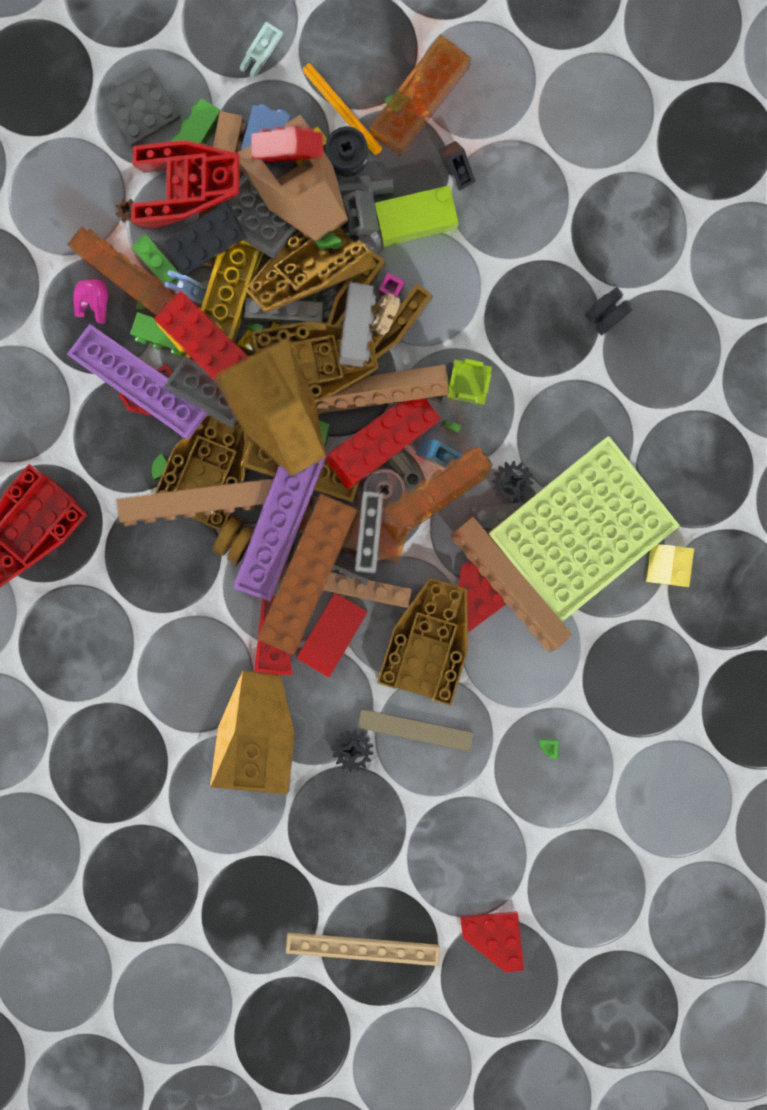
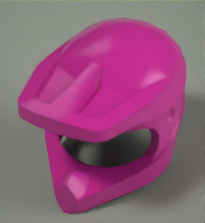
[73,279,109,324]

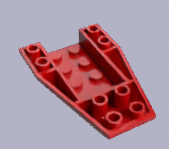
[0,464,87,588]

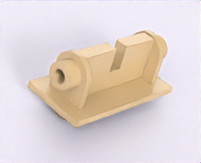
[369,294,400,336]

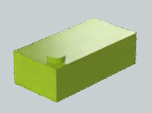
[375,185,459,247]

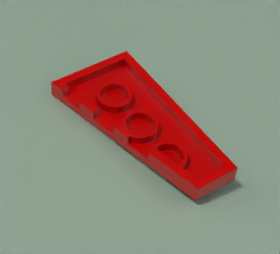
[254,596,293,676]

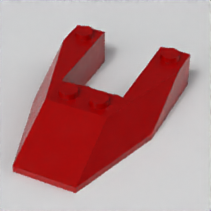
[131,140,240,229]

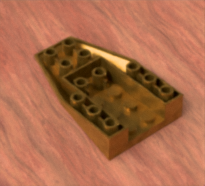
[245,226,377,313]
[249,321,378,402]
[215,338,326,476]
[154,414,248,531]
[377,578,468,706]
[210,671,295,794]

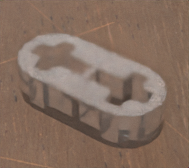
[312,281,345,307]

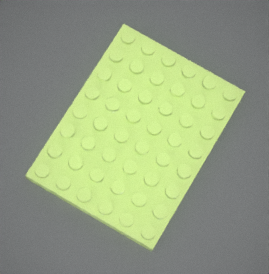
[488,436,680,622]

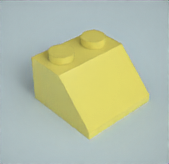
[646,544,694,587]

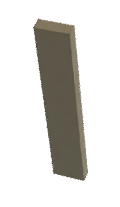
[358,709,474,752]

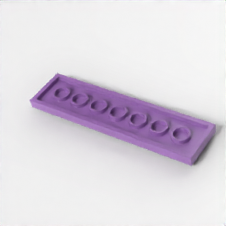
[67,324,207,440]
[233,458,325,601]

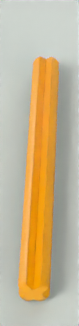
[303,63,382,155]

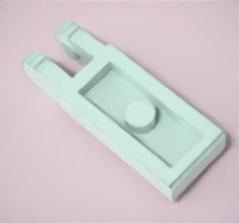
[240,22,283,78]

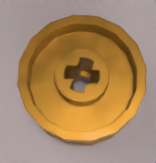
[212,516,255,565]

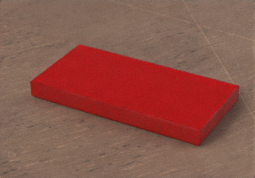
[296,593,368,678]

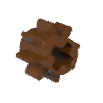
[115,199,134,223]

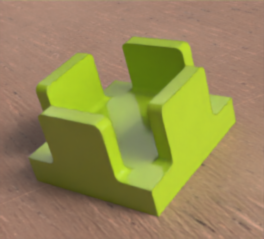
[447,359,492,405]

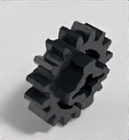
[491,461,534,503]
[332,729,374,772]

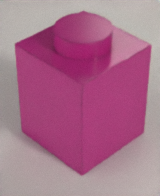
[378,273,405,298]

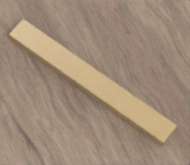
[286,932,440,966]

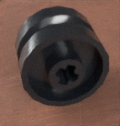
[325,126,368,177]
[584,287,635,336]

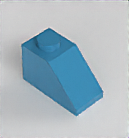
[416,437,462,472]

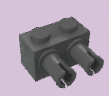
[341,190,379,237]

